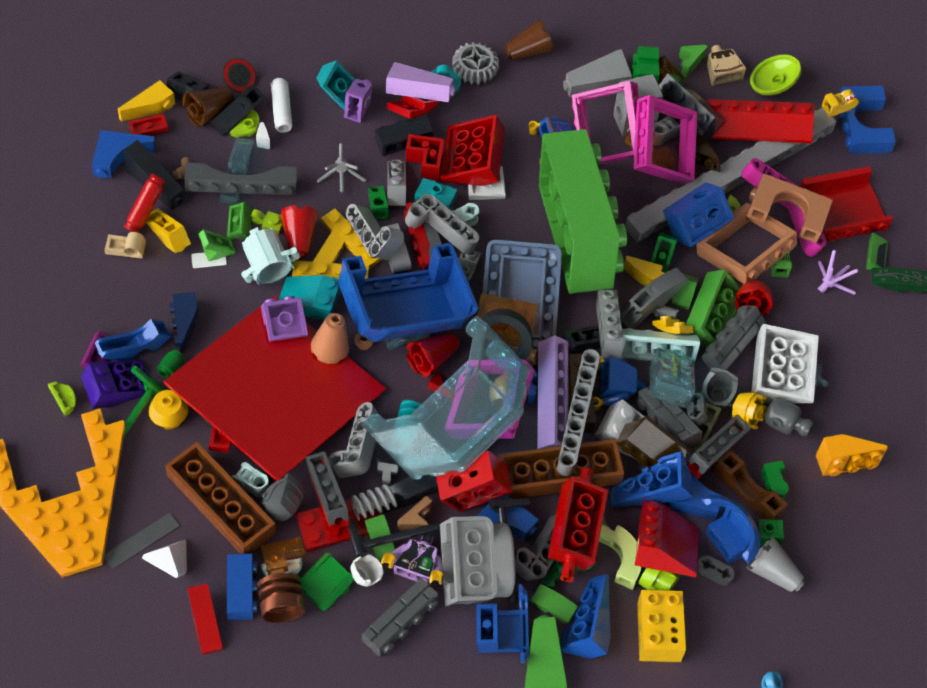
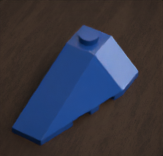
[611,451,693,508]

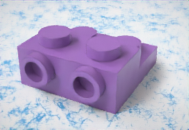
[261,296,308,342]

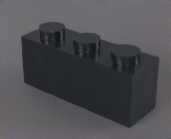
[375,115,433,156]

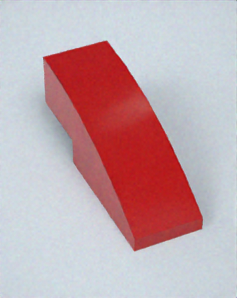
[187,583,223,655]

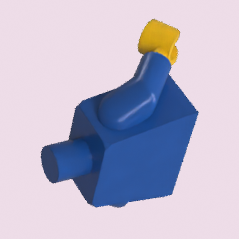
[593,355,645,412]

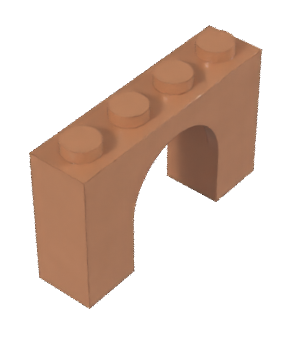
[747,173,833,243]

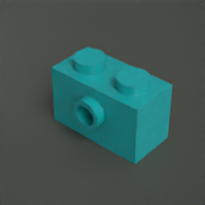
[414,178,457,210]

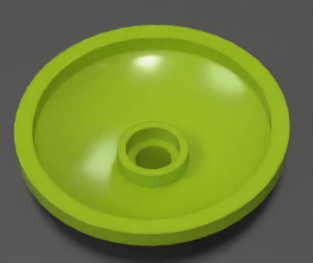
[750,55,802,95]

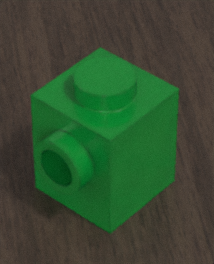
[756,519,784,546]

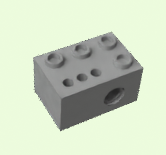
[613,74,663,136]

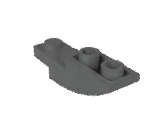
[620,268,689,329]

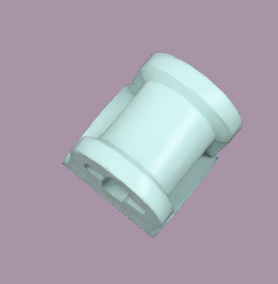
[452,203,479,227]
[231,462,270,498]

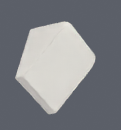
[256,122,270,149]

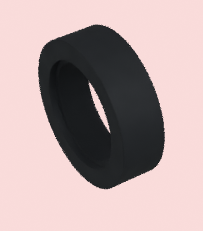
[472,309,532,361]

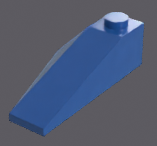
[560,574,611,659]

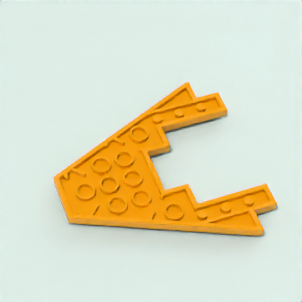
[0,409,125,578]

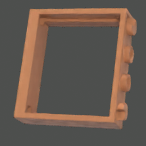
[696,202,797,284]

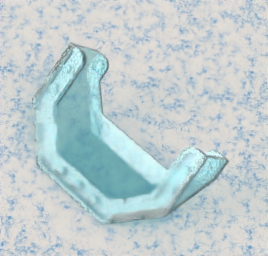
[361,316,530,480]

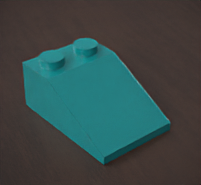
[279,275,341,321]

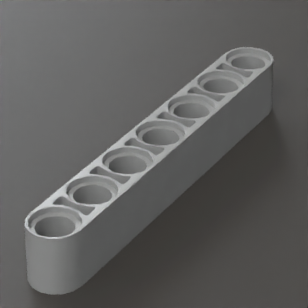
[557,349,600,476]

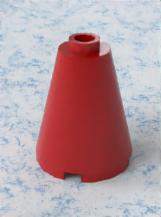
[281,205,318,259]
[406,333,460,378]

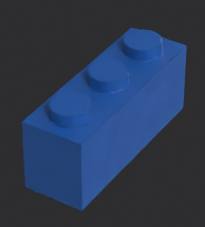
[227,554,257,621]

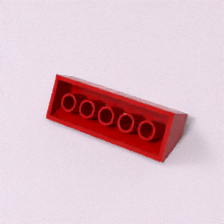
[707,99,815,143]

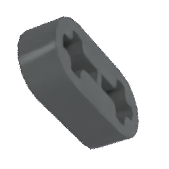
[687,393,707,426]
[697,555,735,586]

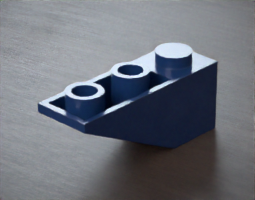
[169,291,199,353]

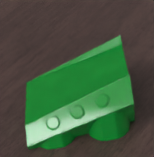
[300,553,354,612]

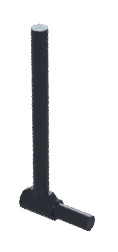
[489,497,530,604]
[347,518,444,558]

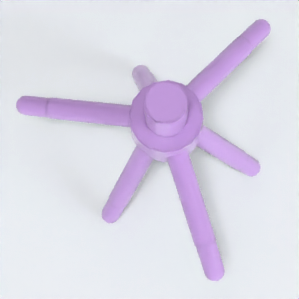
[817,250,858,294]

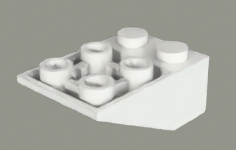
[594,400,644,459]

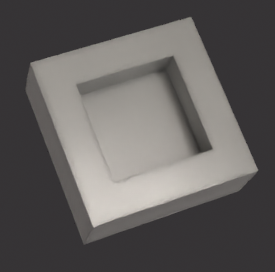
[377,462,399,484]

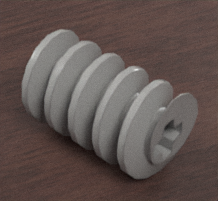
[351,484,397,521]

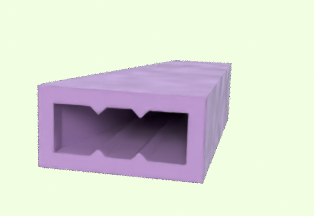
[386,62,455,102]

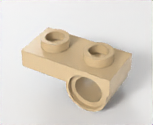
[105,232,146,259]

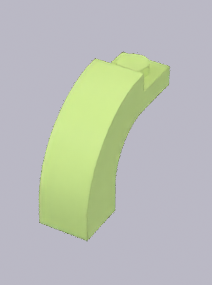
[599,525,641,590]

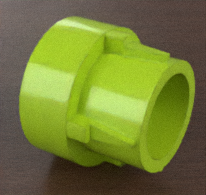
[638,568,680,591]

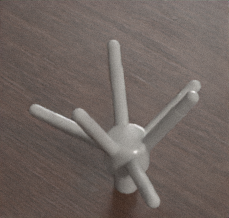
[317,143,366,193]

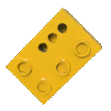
[637,590,686,662]

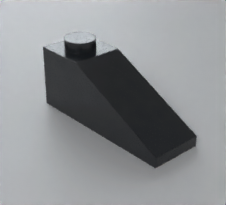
[561,325,601,354]

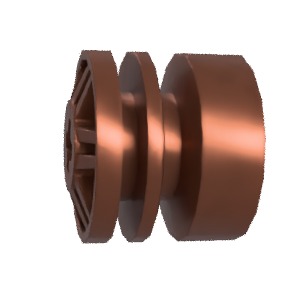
[257,573,305,623]

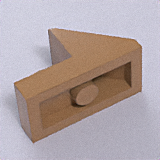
[397,496,432,532]

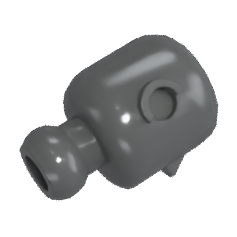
[764,398,814,437]

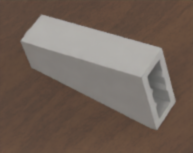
[563,49,632,97]

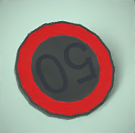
[222,58,256,93]

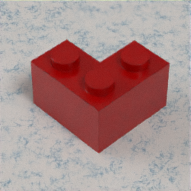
[406,134,445,181]

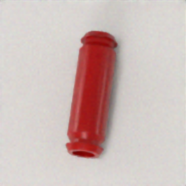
[124,173,166,233]

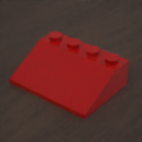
[440,115,505,186]
[635,500,699,577]

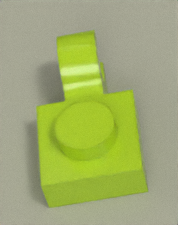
[251,209,283,235]

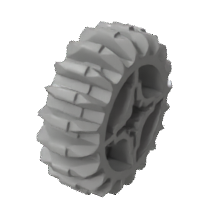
[452,42,499,85]

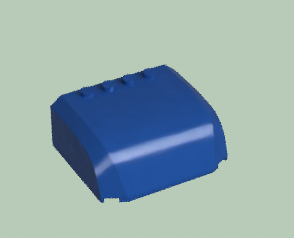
[338,243,479,342]

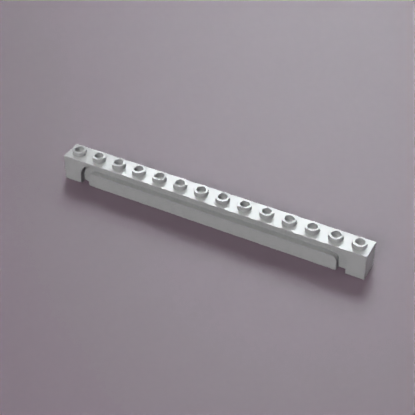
[625,107,837,243]

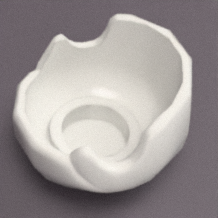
[350,554,384,587]

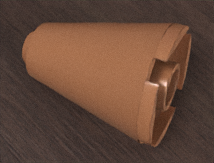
[311,313,349,364]

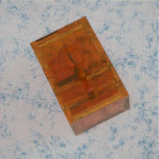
[474,293,538,347]

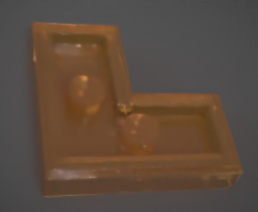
[260,537,305,576]

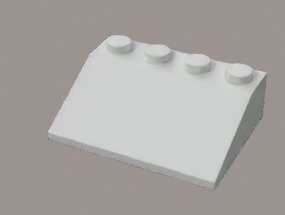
[751,324,819,404]

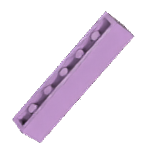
[537,336,568,449]

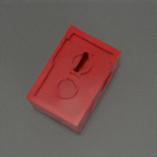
[435,451,512,512]

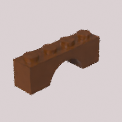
[713,450,788,520]

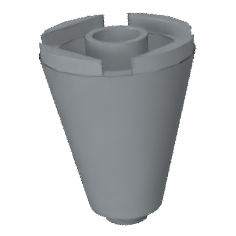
[746,537,805,592]

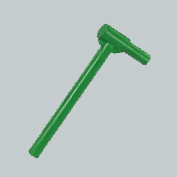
[123,366,165,439]

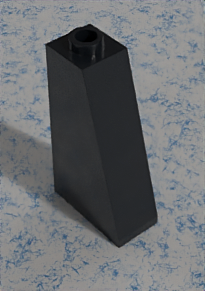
[123,140,185,210]

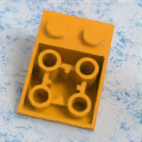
[816,434,888,476]

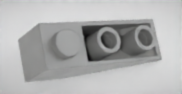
[387,159,406,206]

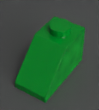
[651,232,679,273]

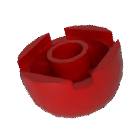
[735,280,774,317]

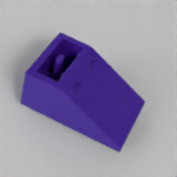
[81,360,148,409]

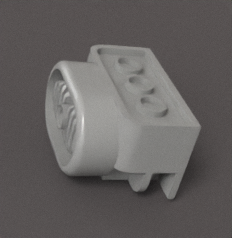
[440,516,515,606]

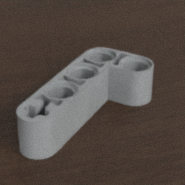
[405,194,479,254]
[346,204,404,261]
[328,402,381,478]

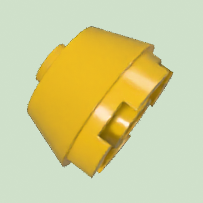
[149,390,188,429]
[732,392,767,430]

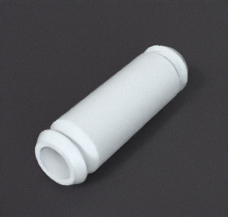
[271,78,293,133]

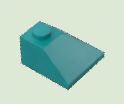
[316,60,355,110]

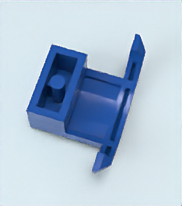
[701,495,760,565]
[476,584,529,664]

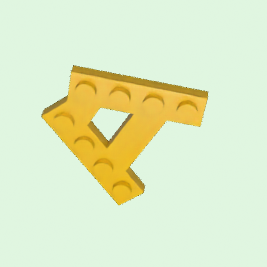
[292,209,382,279]

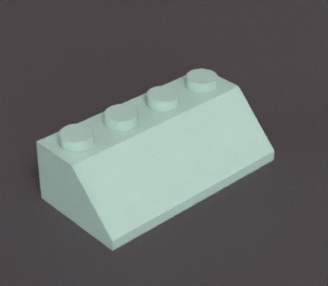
[622,328,700,364]

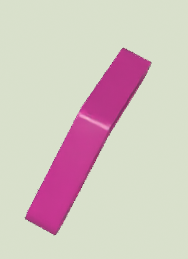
[741,158,827,257]

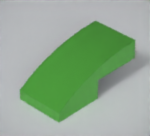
[364,514,395,562]
[529,584,578,624]

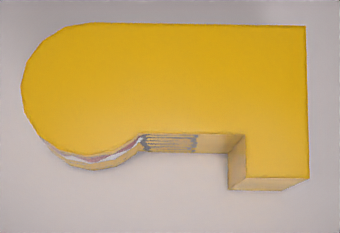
[822,89,859,118]

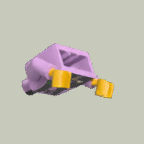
[381,534,443,586]

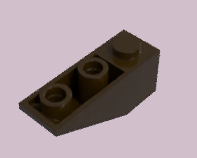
[675,134,721,172]

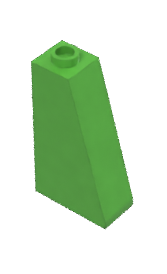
[524,615,567,688]

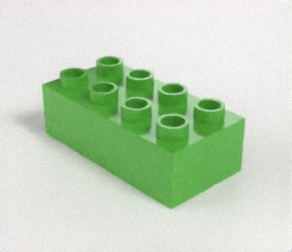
[539,129,627,294]

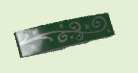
[871,268,927,294]

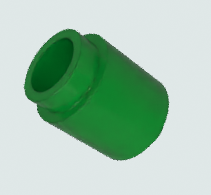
[157,350,185,379]

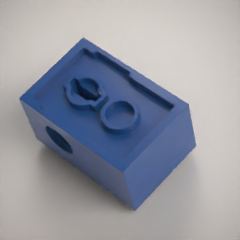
[662,182,734,247]

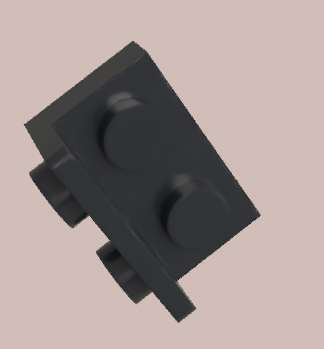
[166,71,209,102]

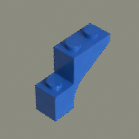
[95,319,172,361]

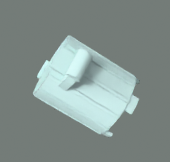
[242,227,300,285]

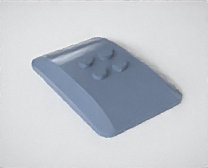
[481,240,562,351]

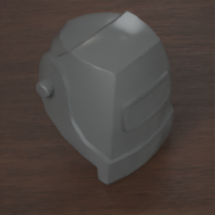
[700,367,738,409]
[262,473,305,522]

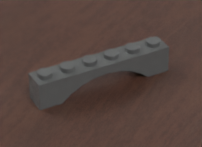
[185,162,297,195]

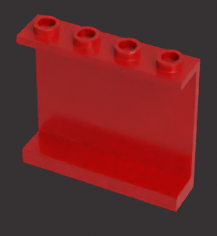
[800,166,893,241]

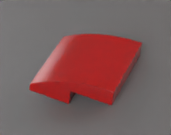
[387,96,438,119]

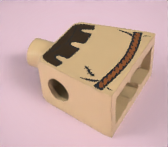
[707,45,746,86]

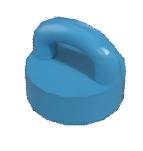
[761,671,783,688]

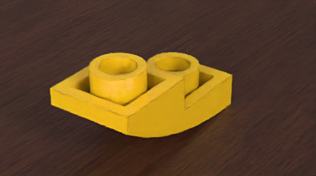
[652,316,693,334]

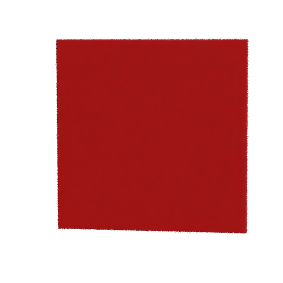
[164,296,386,481]

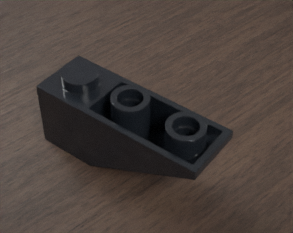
[210,84,265,135]

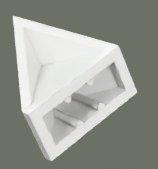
[142,539,187,578]

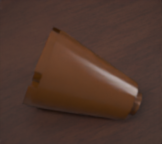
[504,19,554,60]
[183,87,234,127]

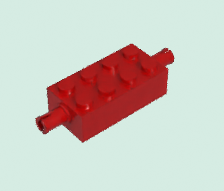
[548,467,608,582]

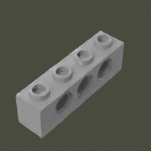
[596,290,623,359]

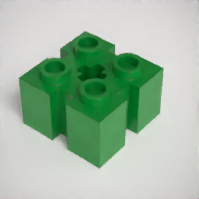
[631,46,659,84]

